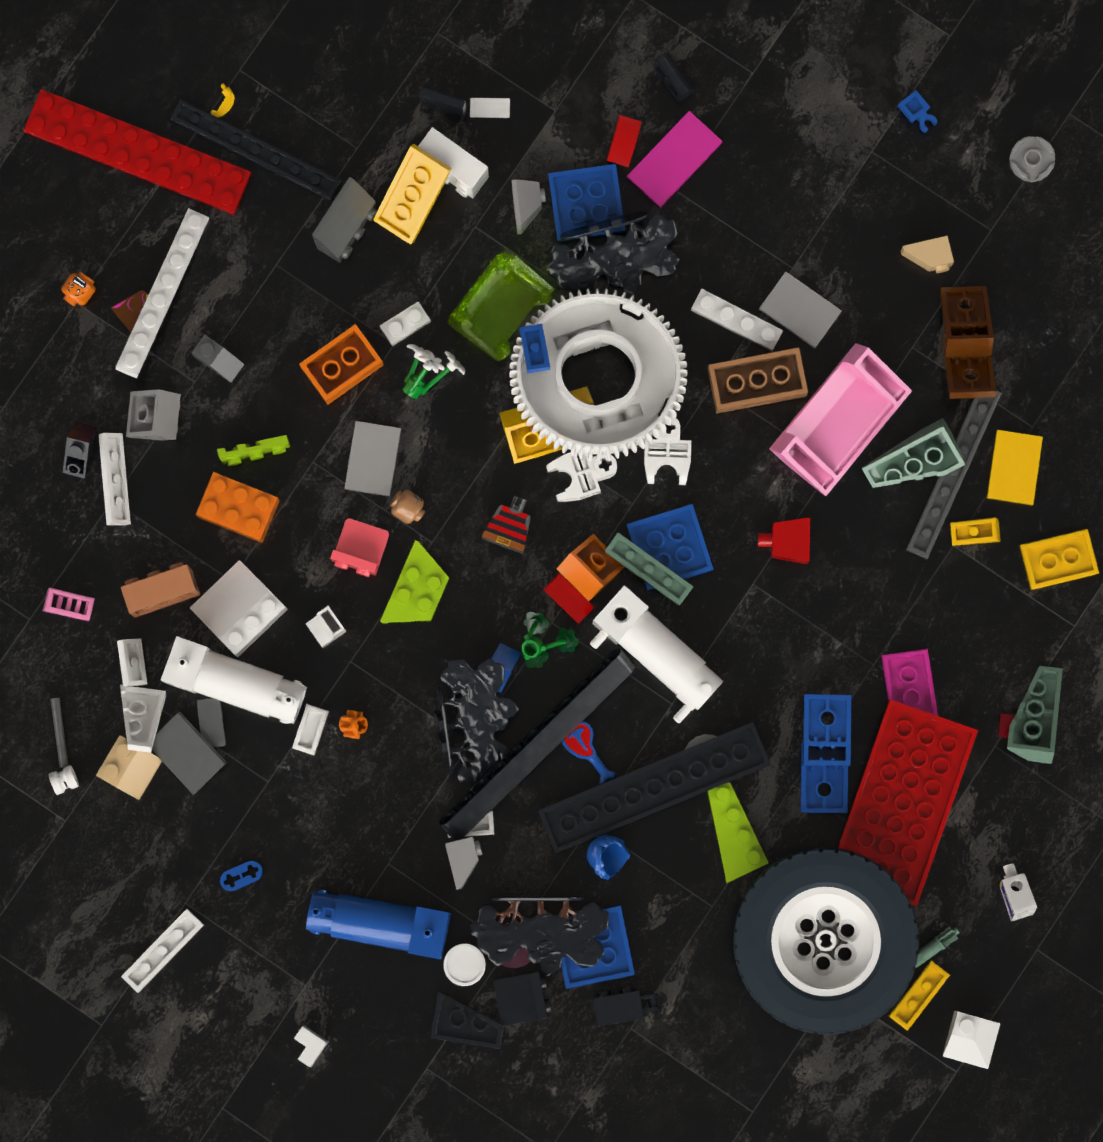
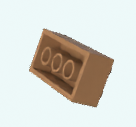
[707,348,808,414]

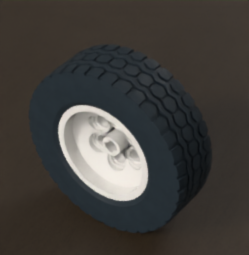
[733,847,919,1034]

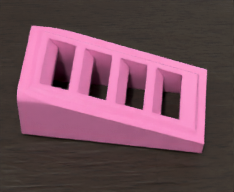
[43,588,95,621]

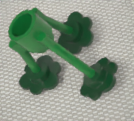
[522,611,579,668]

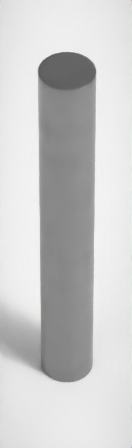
[50,698,69,768]

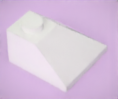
[943,1011,1000,1069]

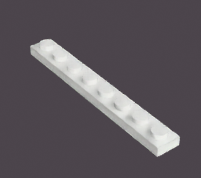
[116,208,209,378]

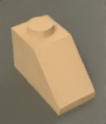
[901,236,954,273]

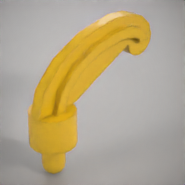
[211,84,235,118]

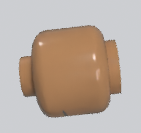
[390,490,425,524]

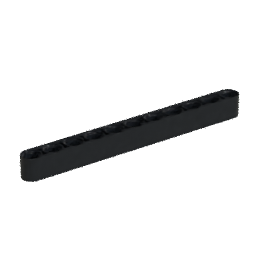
[439,648,636,841]

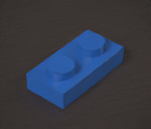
[519,324,550,374]

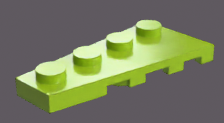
[708,782,768,883]

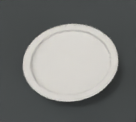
[444,944,486,986]

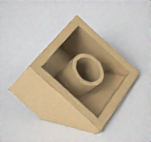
[96,735,162,800]

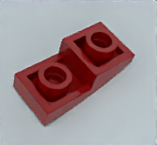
[606,115,641,167]
[543,573,595,624]

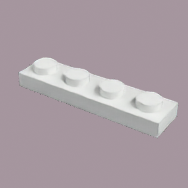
[691,289,783,352]
[98,433,131,525]
[121,909,204,993]

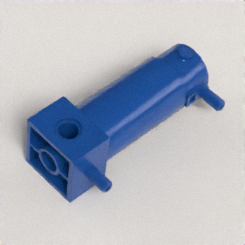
[306,890,451,959]

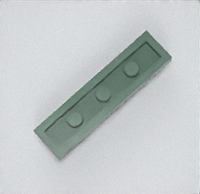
[604,533,693,606]

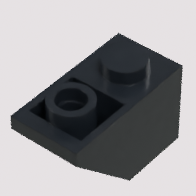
[63,421,97,479]

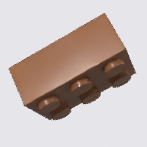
[121,562,200,617]

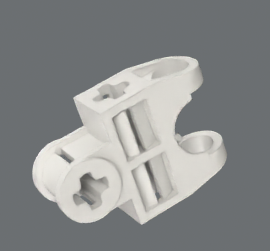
[644,417,691,485]
[546,451,617,502]

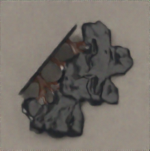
[469,897,609,977]

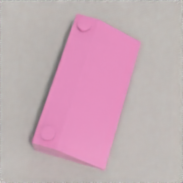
[769,343,912,496]

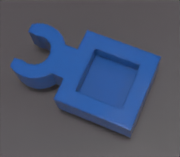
[898,90,937,133]

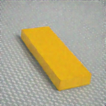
[888,961,950,1031]

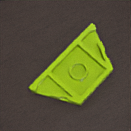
[380,540,449,624]

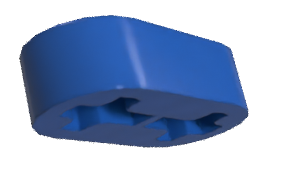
[220,861,263,891]

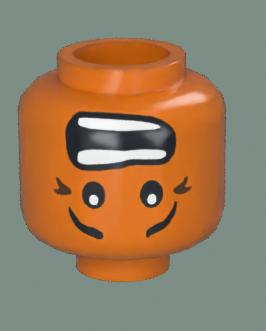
[61,271,95,306]

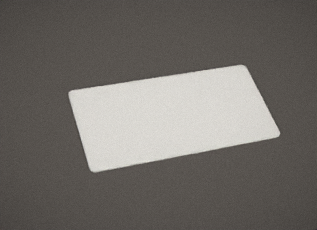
[470,98,510,118]

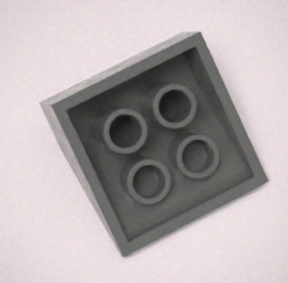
[312,177,377,263]

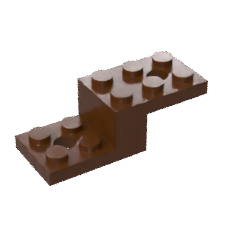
[940,286,996,399]

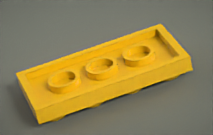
[373,144,452,244]

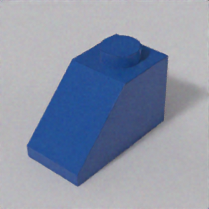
[492,643,521,694]

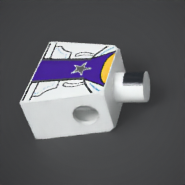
[1000,864,1037,921]

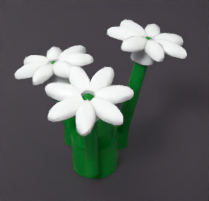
[402,344,465,399]

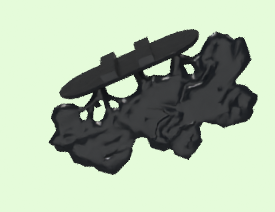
[546,211,679,296]
[434,658,519,785]

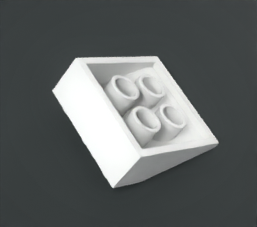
[190,560,288,657]

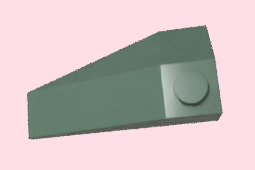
[862,418,965,488]
[1007,666,1063,764]

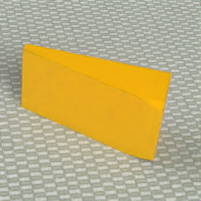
[950,518,1001,546]

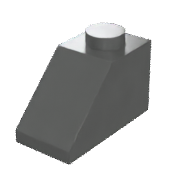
[192,335,244,383]

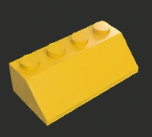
[499,386,594,464]

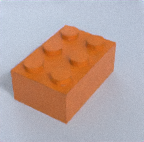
[299,324,384,405]
[196,472,280,543]

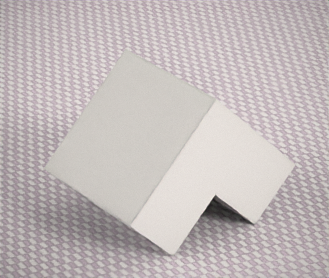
[305,606,346,648]
[294,1025,328,1067]

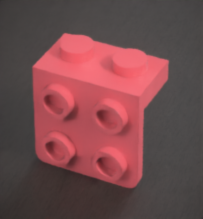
[330,519,389,577]

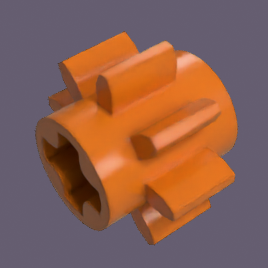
[339,710,368,739]

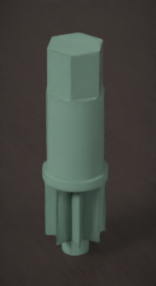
[915,927,960,968]

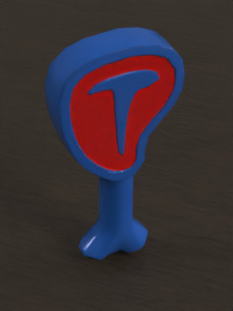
[561,721,617,785]

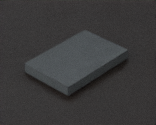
[152,712,227,795]

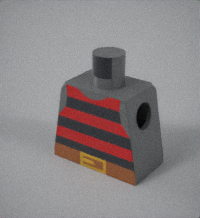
[482,496,531,554]

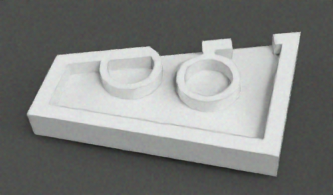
[120,685,166,753]

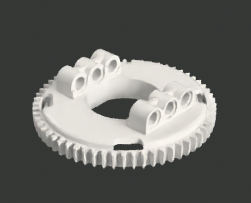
[509,288,687,460]

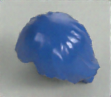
[586,834,631,880]

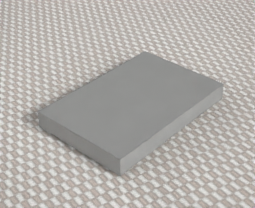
[759,272,842,349]
[344,421,401,497]

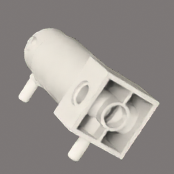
[590,585,723,723]
[161,636,307,724]

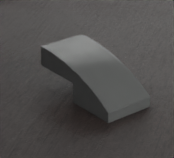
[197,698,226,747]

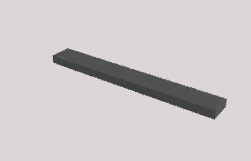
[906,390,1002,559]

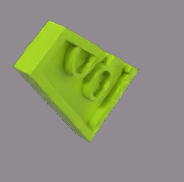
[217,435,290,466]

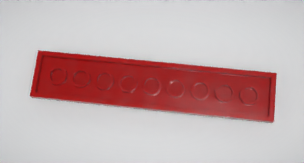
[23,89,252,215]

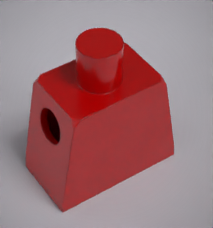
[758,518,810,564]

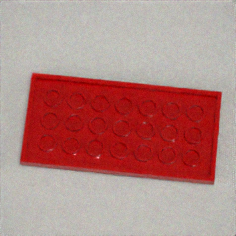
[837,699,978,906]

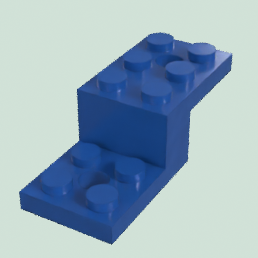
[800,694,851,814]

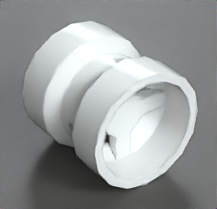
[49,765,79,795]

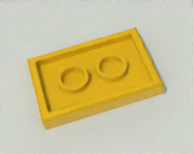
[987,430,1043,505]
[1020,529,1099,590]

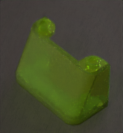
[447,252,555,361]

